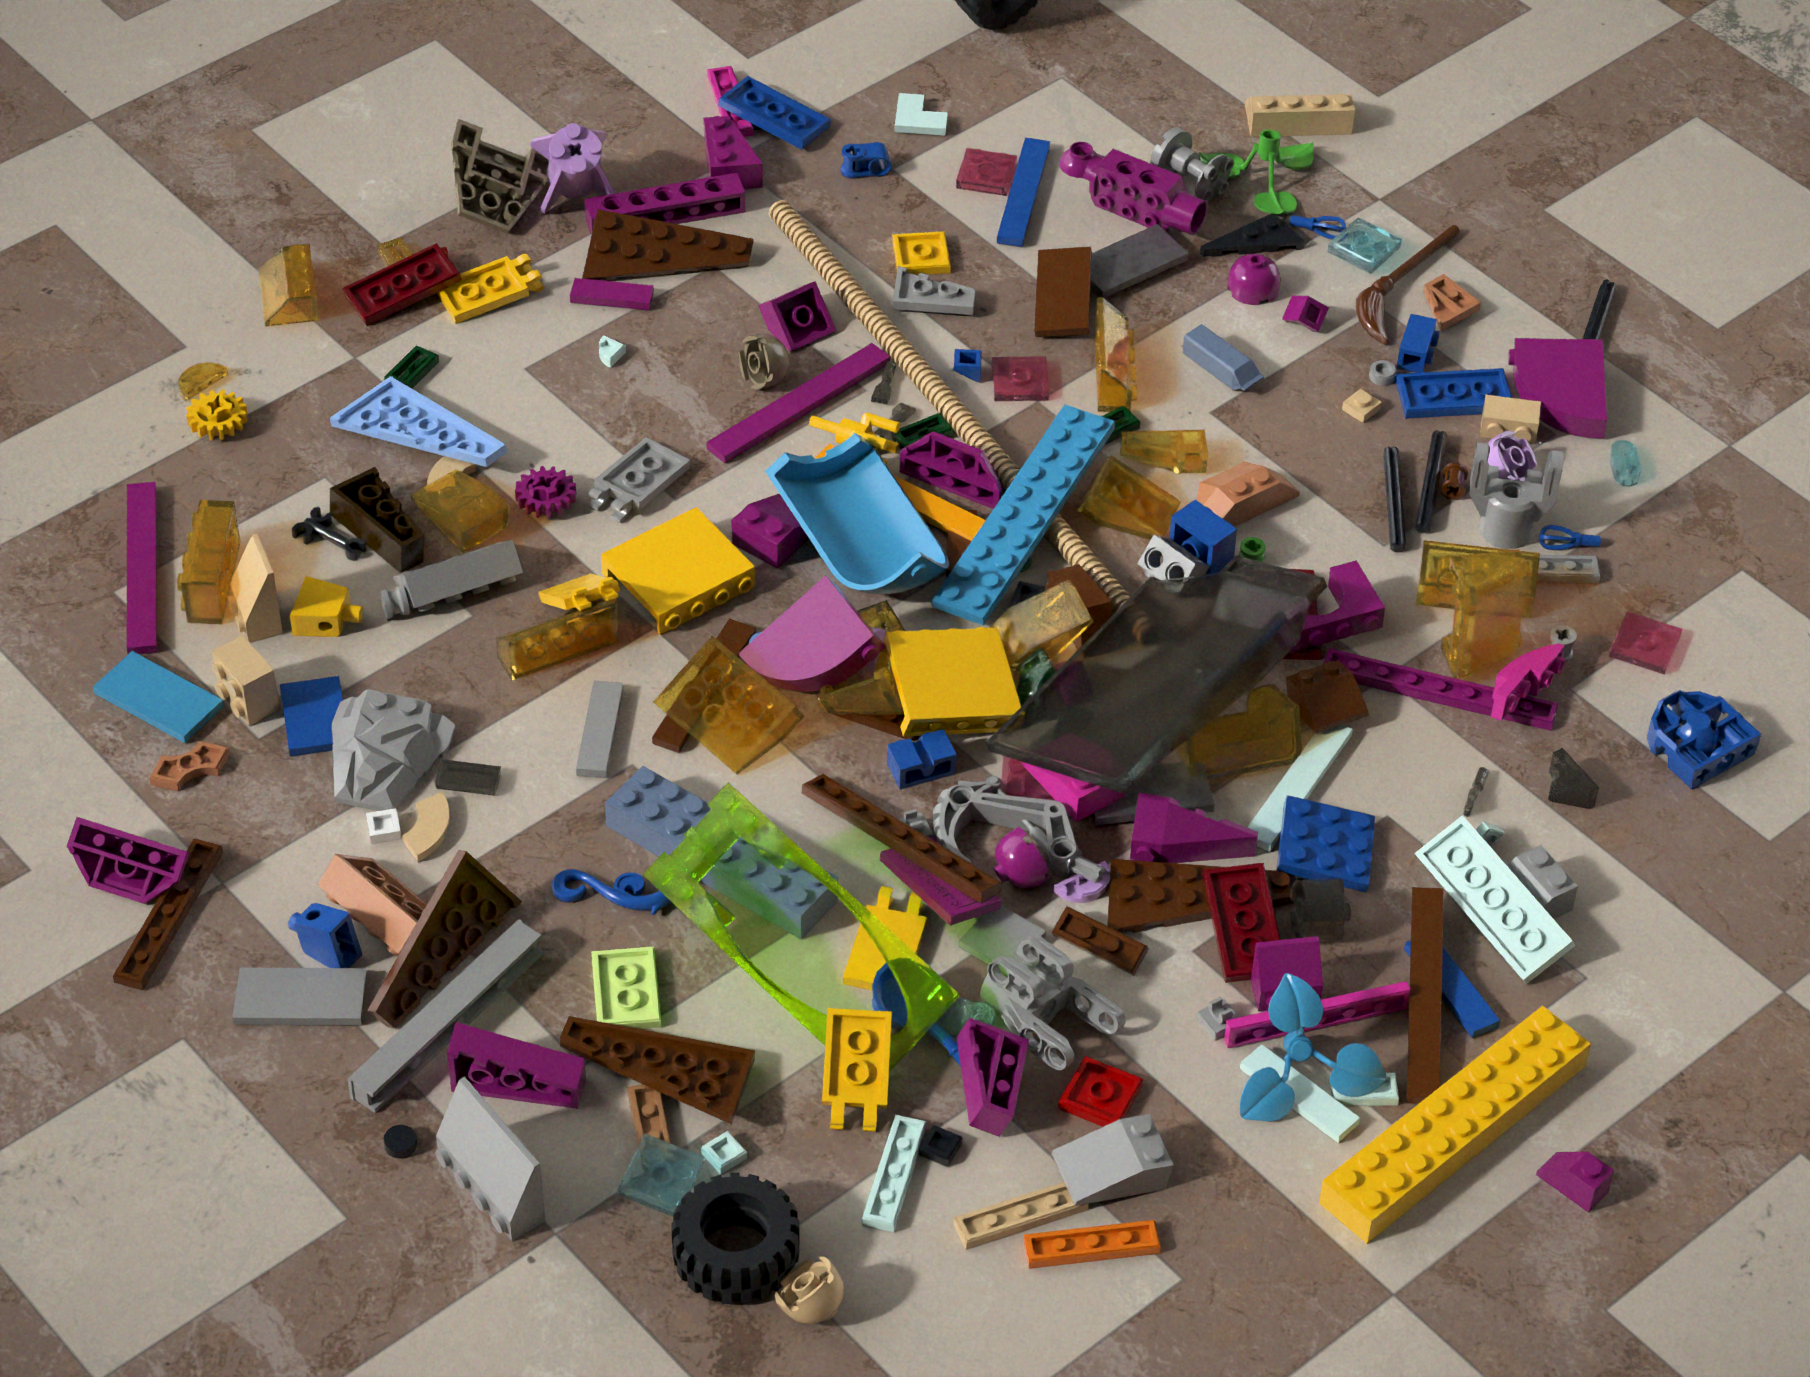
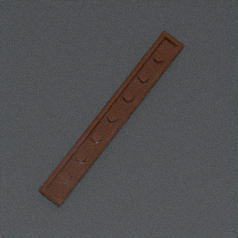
[801,774,1002,904]
[1407,887,1444,1104]

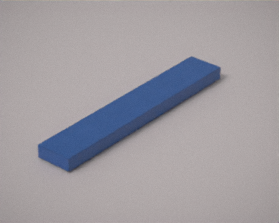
[997,137,1050,247]

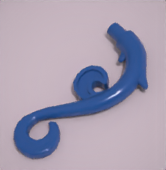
[551,863,687,915]

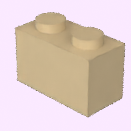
[1480,395,1541,444]

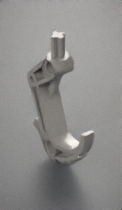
[933,776,1106,883]

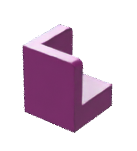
[1282,295,1329,332]

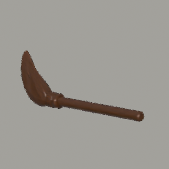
[1355,225,1460,345]

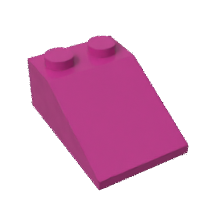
[1022,735,1127,822]

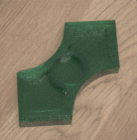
[1016,648,1057,728]

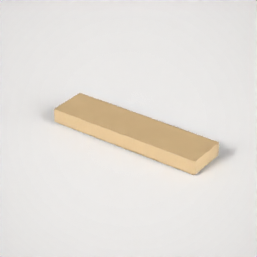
[953,1182,1089,1250]

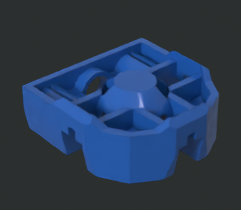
[1647,690,1761,790]

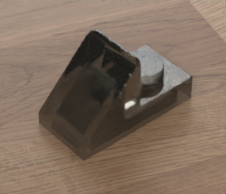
[1548,748,1599,809]

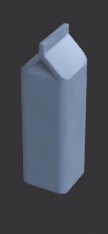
[1183,324,1264,391]

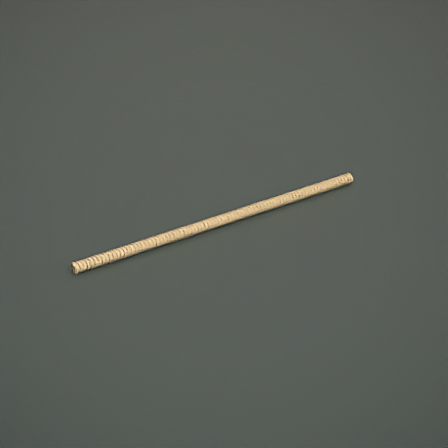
[769,200,1159,646]

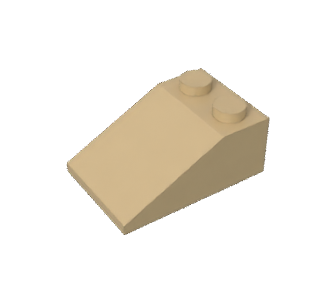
[227,533,283,643]

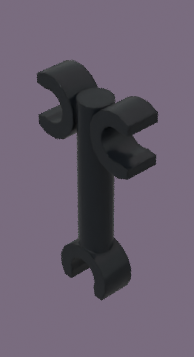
[291,507,366,561]

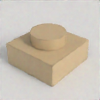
[1342,389,1382,423]

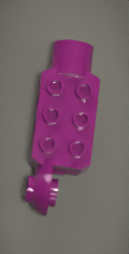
[1059,142,1207,235]

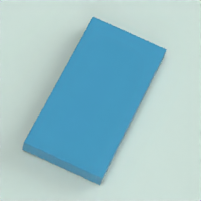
[93,651,224,743]

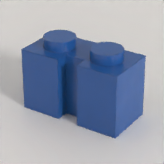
[887,729,957,789]

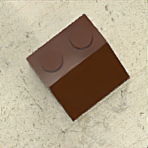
[1286,660,1369,733]

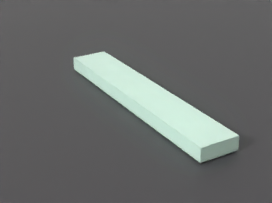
[1247,725,1353,852]

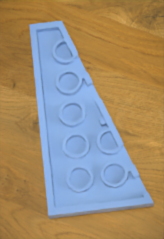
[330,376,507,467]

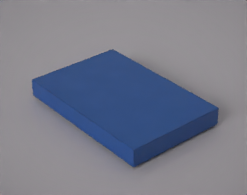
[280,676,343,756]

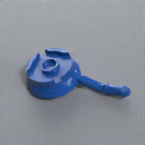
[872,958,961,1067]

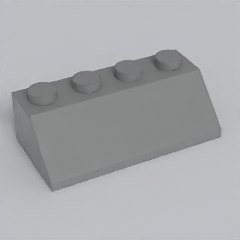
[393,540,523,612]

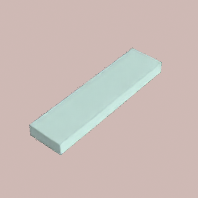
[1240,1044,1360,1143]
[862,1115,927,1233]

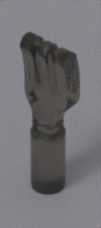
[871,361,896,405]
[875,402,916,438]
[1463,767,1490,817]

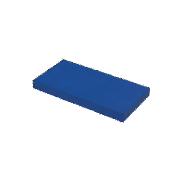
[718,76,831,150]
[1395,368,1512,419]

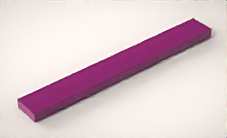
[706,343,890,463]
[126,482,157,654]
[1323,648,1559,731]

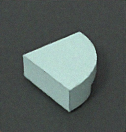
[599,335,626,368]
[1476,822,1505,843]

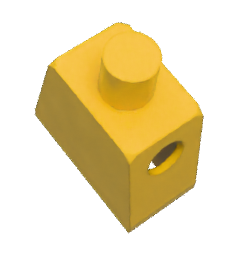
[290,576,364,637]

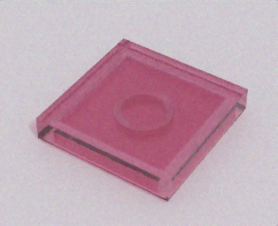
[992,356,1049,401]
[1609,612,1683,675]

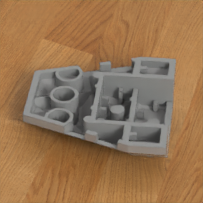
[332,689,456,811]

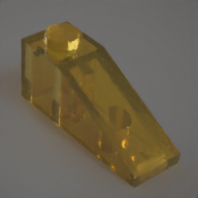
[1120,429,1208,474]

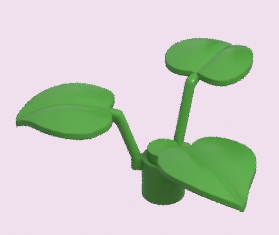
[1199,129,1314,214]

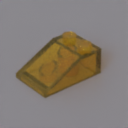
[1077,455,1181,540]
[411,469,509,553]
[989,580,1094,679]

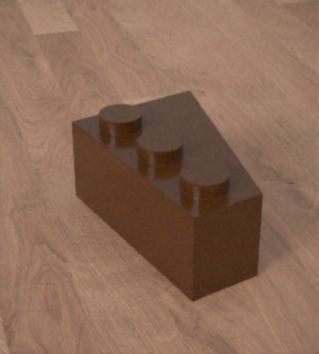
[1045,564,1115,660]

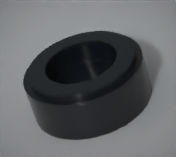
[383,1125,417,1158]

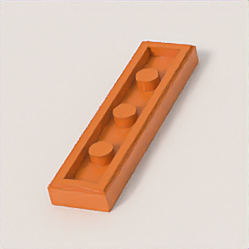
[1023,1220,1161,1269]

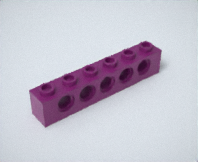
[584,173,746,236]

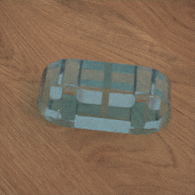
[1609,440,1641,487]

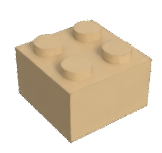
[211,635,280,726]

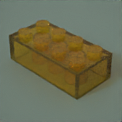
[177,500,241,624]

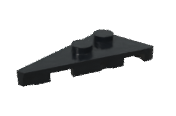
[1200,213,1305,257]

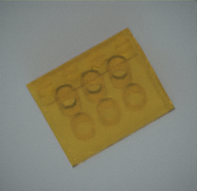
[653,636,805,775]

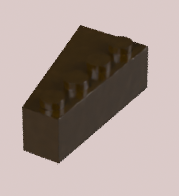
[330,467,424,573]

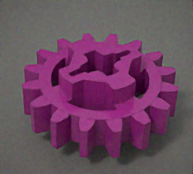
[515,466,577,518]

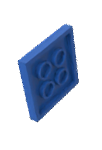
[1276,795,1375,892]

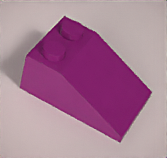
[731,493,809,569]

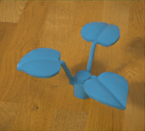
[1239,973,1387,1122]

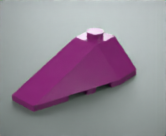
[1130,793,1258,863]

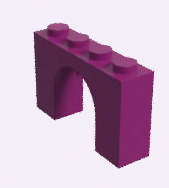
[1248,560,1385,657]

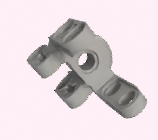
[1470,442,1564,549]
[980,935,1126,1071]

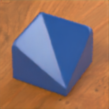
[953,349,982,382]

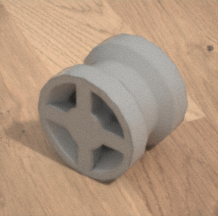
[380,586,410,619]

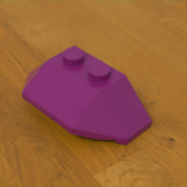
[899,432,1002,509]
[67,817,190,904]

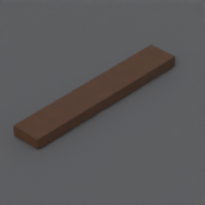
[652,618,756,753]
[113,838,223,990]

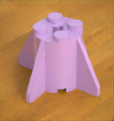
[530,123,615,214]

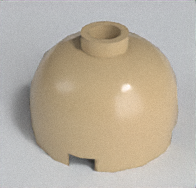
[775,1256,844,1324]

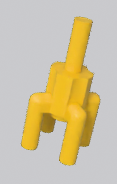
[809,413,900,466]

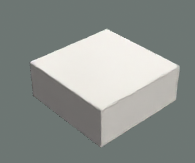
[366,808,401,844]

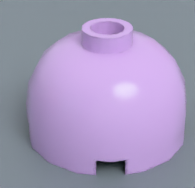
[1488,431,1537,481]

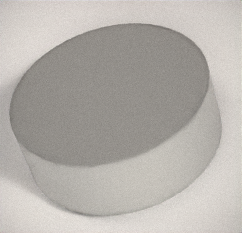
[1369,360,1397,386]

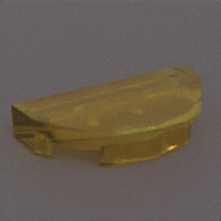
[178,362,228,401]

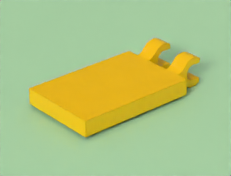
[436,254,544,324]
[538,573,620,611]
[843,886,927,990]
[822,1008,892,1132]

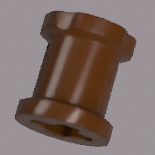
[1441,463,1468,500]

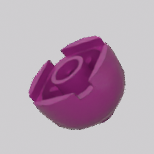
[1227,254,1281,305]
[993,827,1051,889]

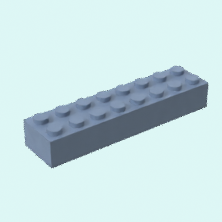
[605,766,838,940]

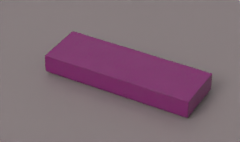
[570,278,654,310]

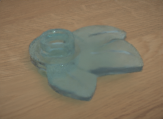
[936,998,996,1040]

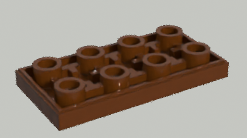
[1034,246,1092,337]

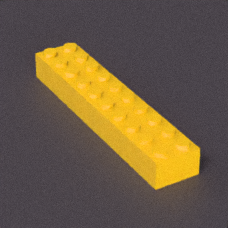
[1319,1005,1591,1244]

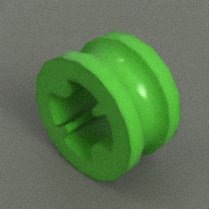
[1239,537,1266,565]

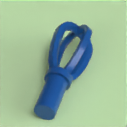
[1290,215,1346,240]
[1539,525,1601,550]

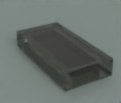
[435,759,501,796]

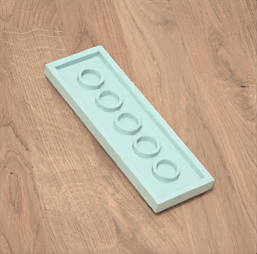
[1415,815,1575,984]

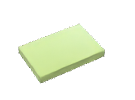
[591,946,661,1029]

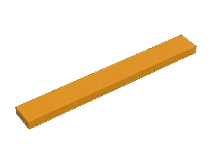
[814,444,986,541]

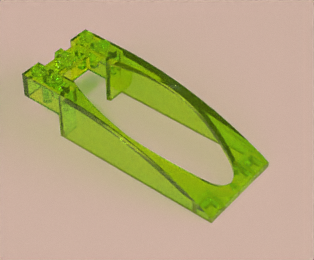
[643,782,960,1073]

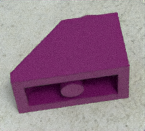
[1536,1151,1614,1213]

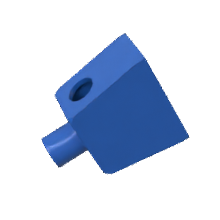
[288,903,363,968]

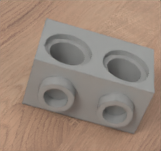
[1137,534,1209,597]

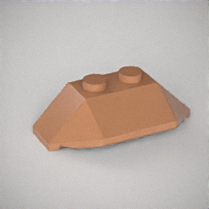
[1197,461,1300,527]

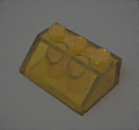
[259,244,319,327]

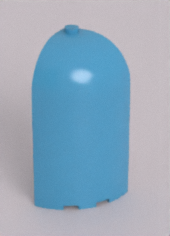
[765,433,949,595]

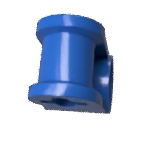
[840,142,892,178]

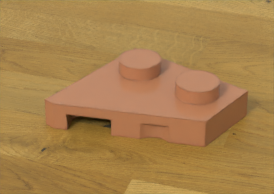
[1423,274,1481,331]

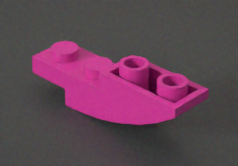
[1491,643,1566,721]

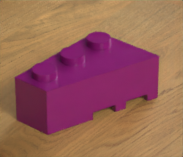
[956,1018,1029,1137]

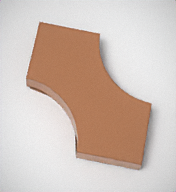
[149,741,230,792]

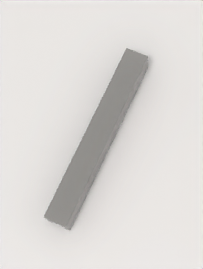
[347,919,543,1113]

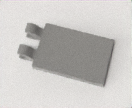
[589,437,690,523]

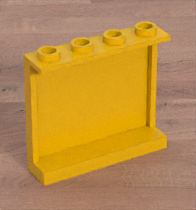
[601,507,755,635]
[880,627,1023,737]

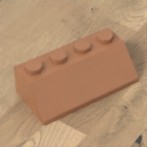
[318,854,427,956]

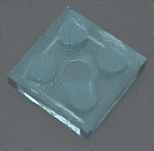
[1327,217,1402,274]
[617,1133,705,1217]

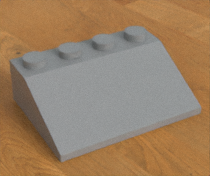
[435,1077,545,1242]

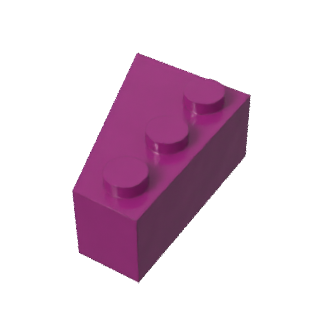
[703,116,763,189]

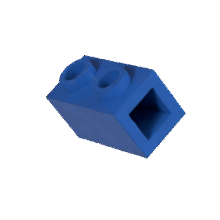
[1397,314,1440,373]

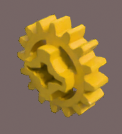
[186,389,248,440]

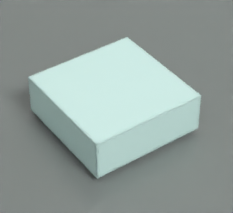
[701,1131,747,1174]

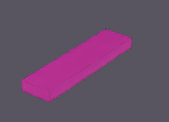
[707,66,754,137]

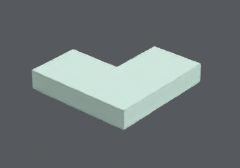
[895,93,948,136]

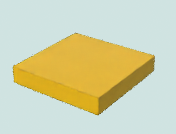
[892,231,951,275]

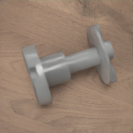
[1150,127,1234,201]

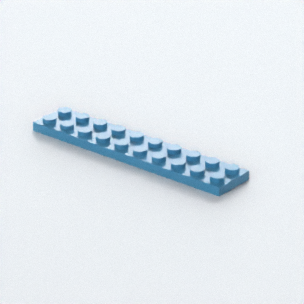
[932,404,1115,626]

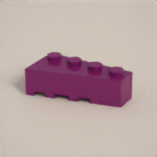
[447,1022,586,1109]

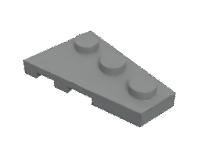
[893,266,975,315]

